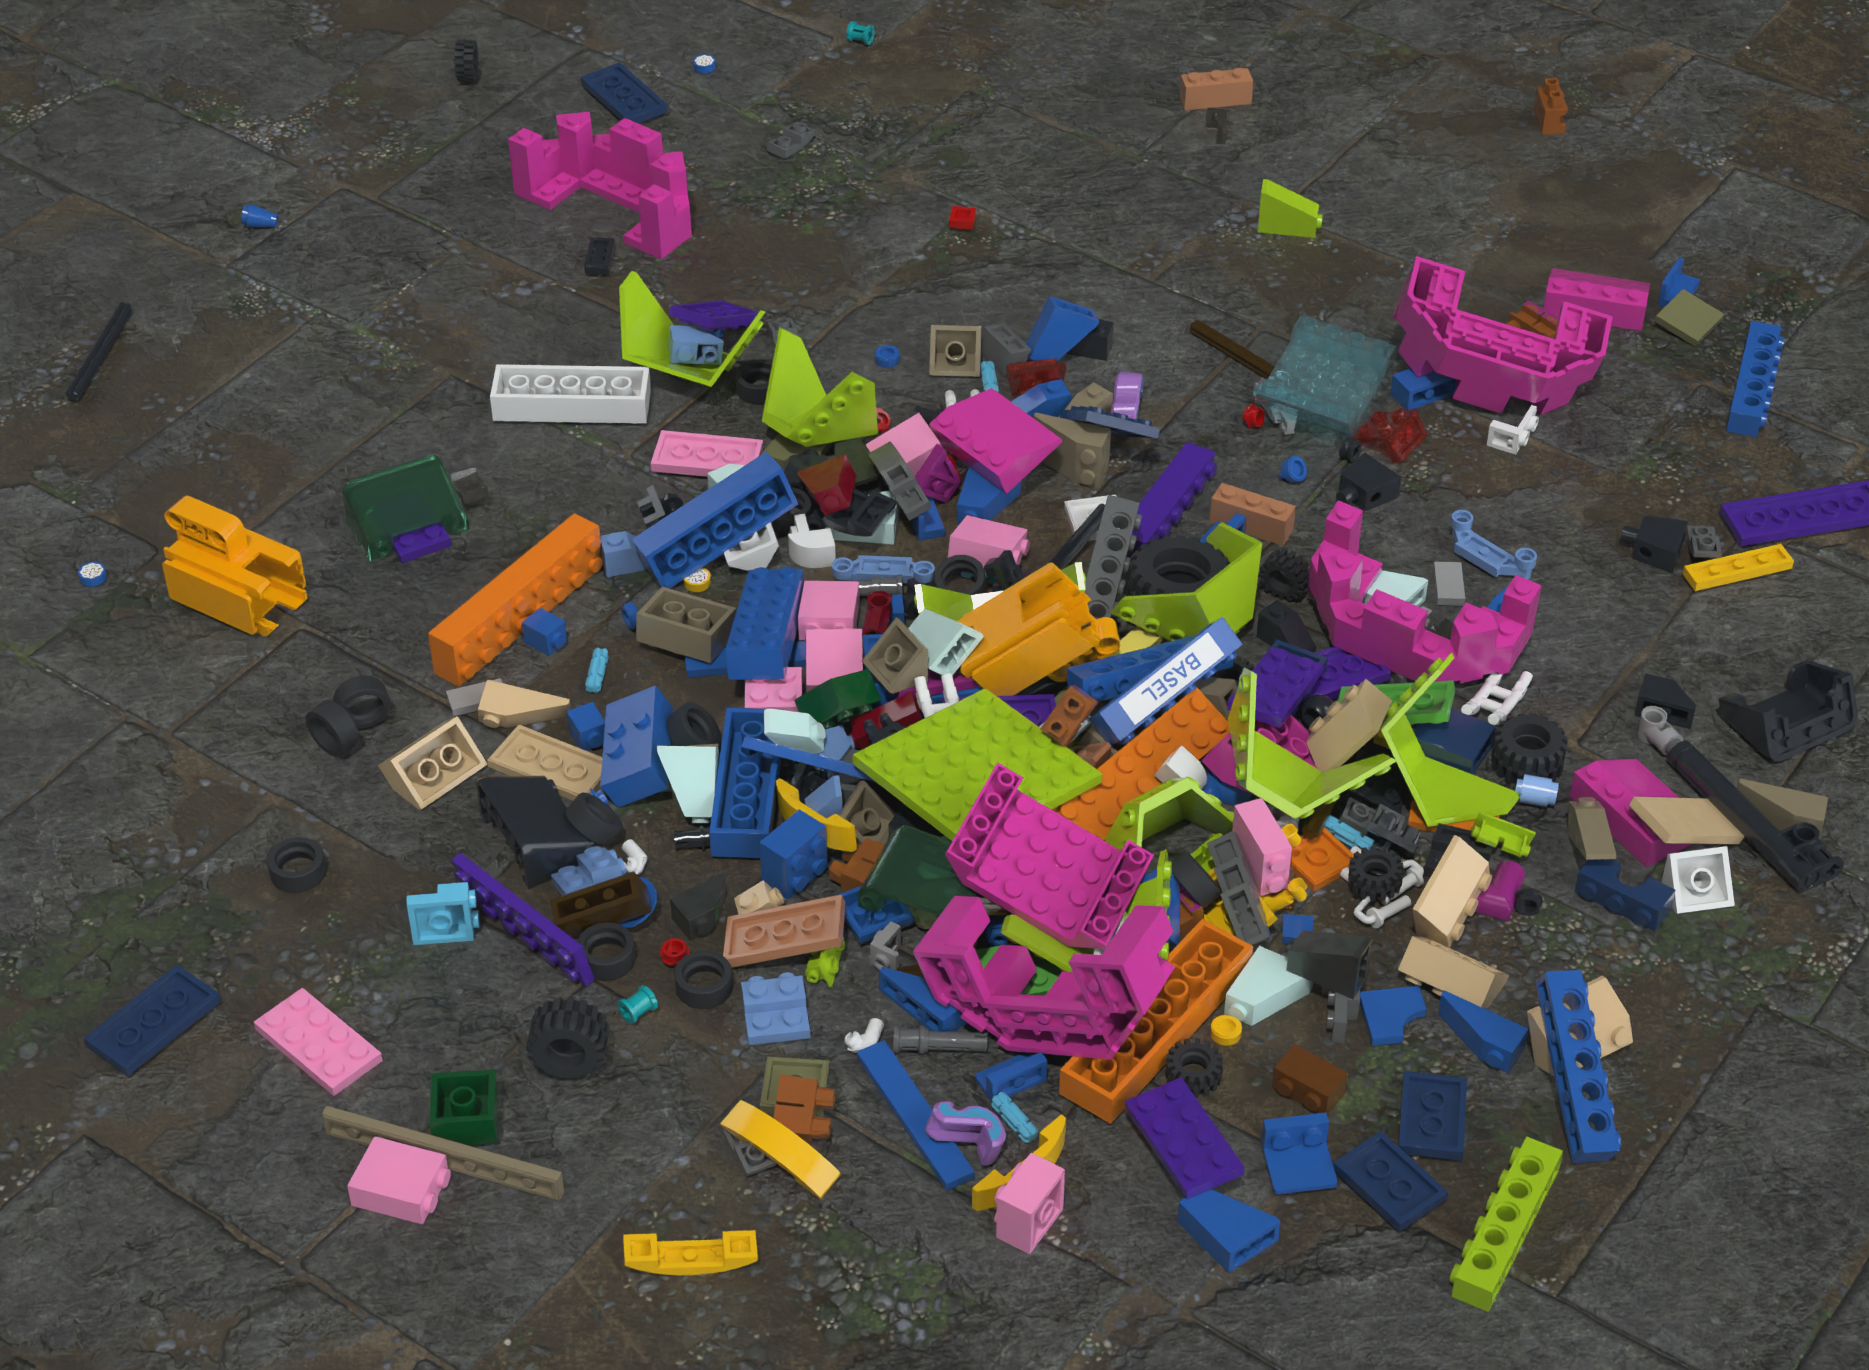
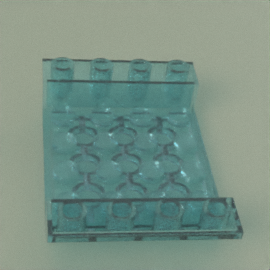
[1253,315,1396,435]

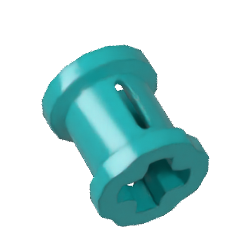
[846,21,875,45]
[617,985,658,1024]

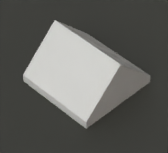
[724,523,779,571]
[1661,846,1735,913]

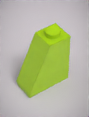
[1258,179,1323,238]

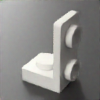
[1487,405,1539,455]

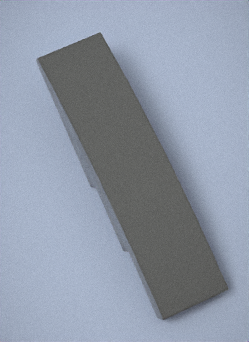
[1207,831,1271,946]

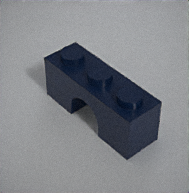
[1575,859,1676,932]

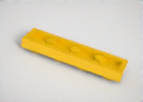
[1683,544,1794,591]

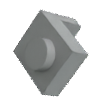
[870,921,901,970]

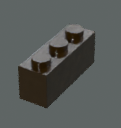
[550,871,652,939]

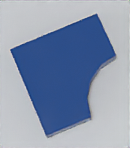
[1360,986,1426,1046]

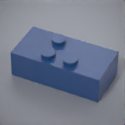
[600,685,673,808]

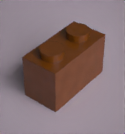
[1272,1044,1348,1115]

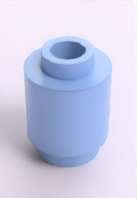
[1515,774,1559,807]

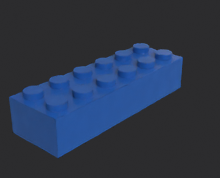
[631,451,798,589]
[725,567,804,680]
[709,708,783,858]

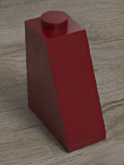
[797,454,857,516]
[850,692,925,750]

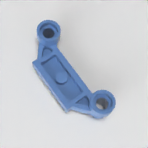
[1451,510,1537,580]
[832,555,935,587]

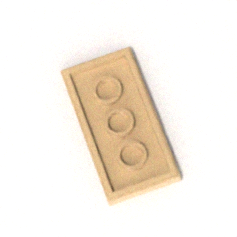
[487,725,602,801]
[1629,797,1744,844]

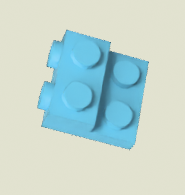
[407,882,479,945]

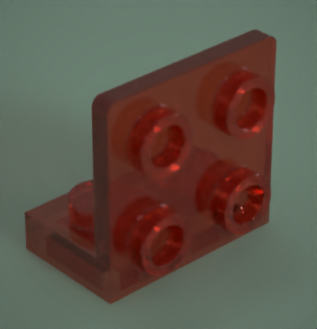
[1006,358,1067,396]
[1352,408,1427,463]

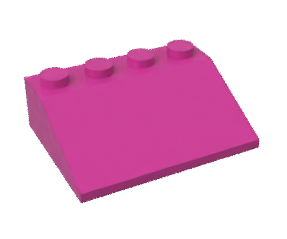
[1543,268,1650,331]
[929,388,1063,494]
[1202,715,1317,796]
[1570,759,1692,868]

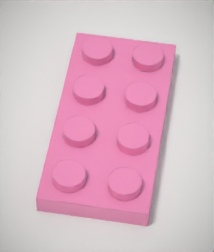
[651,430,764,477]
[254,988,383,1096]

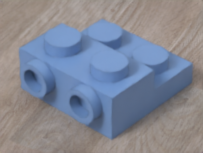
[551,846,626,896]
[741,972,810,1045]

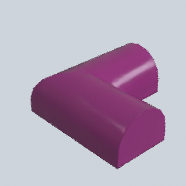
[1475,861,1525,921]

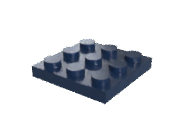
[1060,406,1160,439]

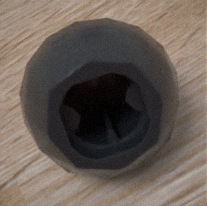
[1300,694,1333,727]

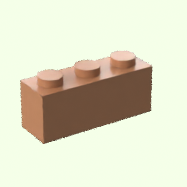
[1180,68,1253,111]
[1210,483,1296,546]

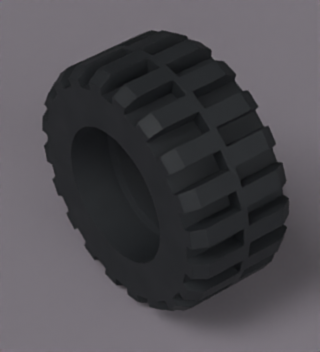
[1126,535,1230,596]

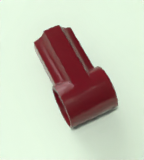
[862,590,892,635]

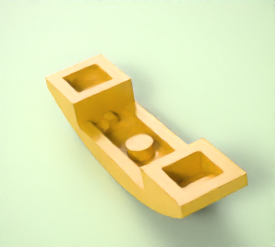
[776,778,857,852]
[720,1100,841,1199]
[972,1114,1066,1211]
[623,1230,758,1275]

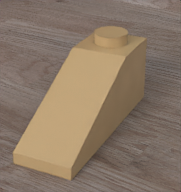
[478,680,570,728]

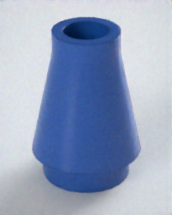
[241,204,278,228]

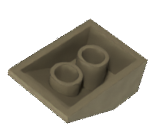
[1034,412,1111,488]

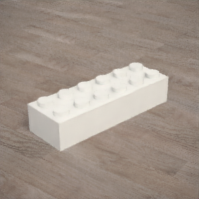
[490,365,651,424]

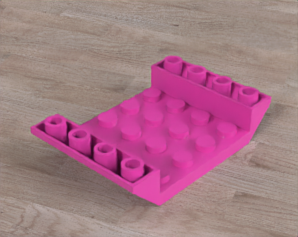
[945,762,1154,949]

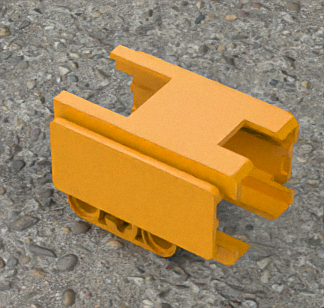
[162,495,308,637]
[957,563,1120,696]

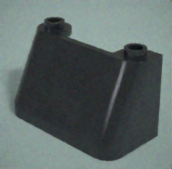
[1719,660,1858,762]
[476,775,595,889]

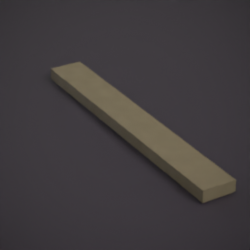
[322,1106,564,1201]

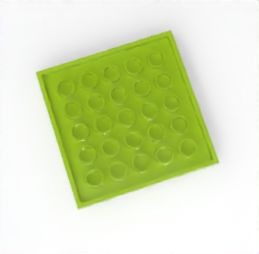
[853,688,1103,841]

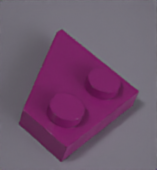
[915,444,961,503]

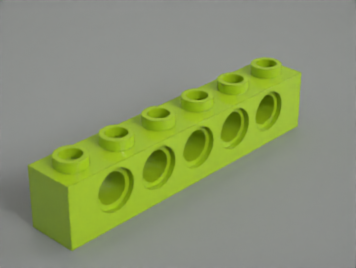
[1449,1136,1563,1312]

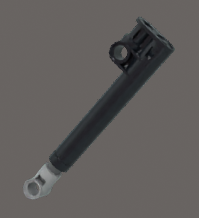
[1637,706,1844,892]

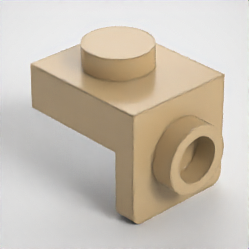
[734,880,785,914]

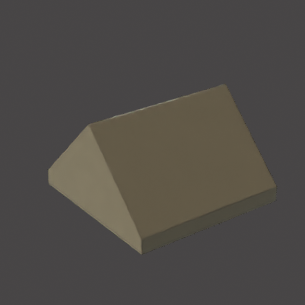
[929,325,981,377]
[862,617,928,694]
[839,779,896,845]

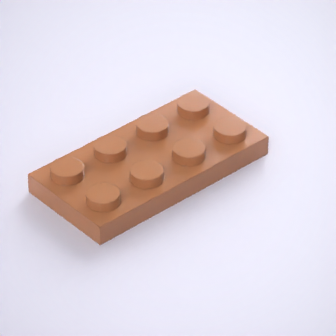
[723,894,845,968]

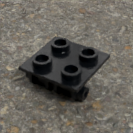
[1348,750,1406,814]

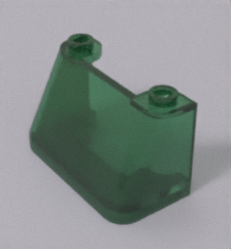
[342,455,470,561]
[858,825,991,919]

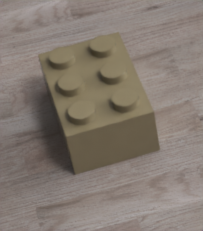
[636,587,736,663]

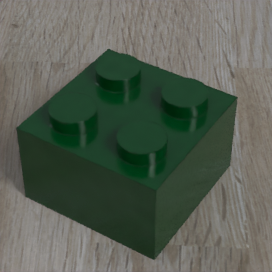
[794,669,881,729]
[429,1070,499,1145]

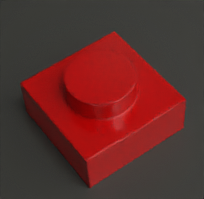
[949,206,976,230]

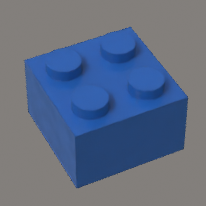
[759,809,828,900]

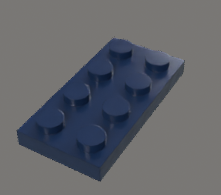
[581,62,668,124]
[83,965,221,1077]

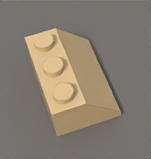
[1306,679,1392,772]
[378,716,488,810]
[1413,835,1492,948]
[1398,936,1510,1009]
[1527,976,1633,1076]

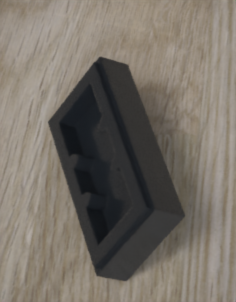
[584,237,615,275]

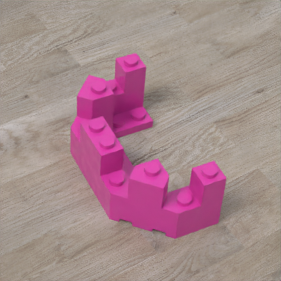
[508,112,692,260]
[1393,256,1613,415]
[1308,500,1542,683]
[913,896,1175,1059]

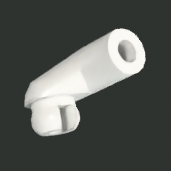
[622,839,648,875]
[844,1018,884,1053]

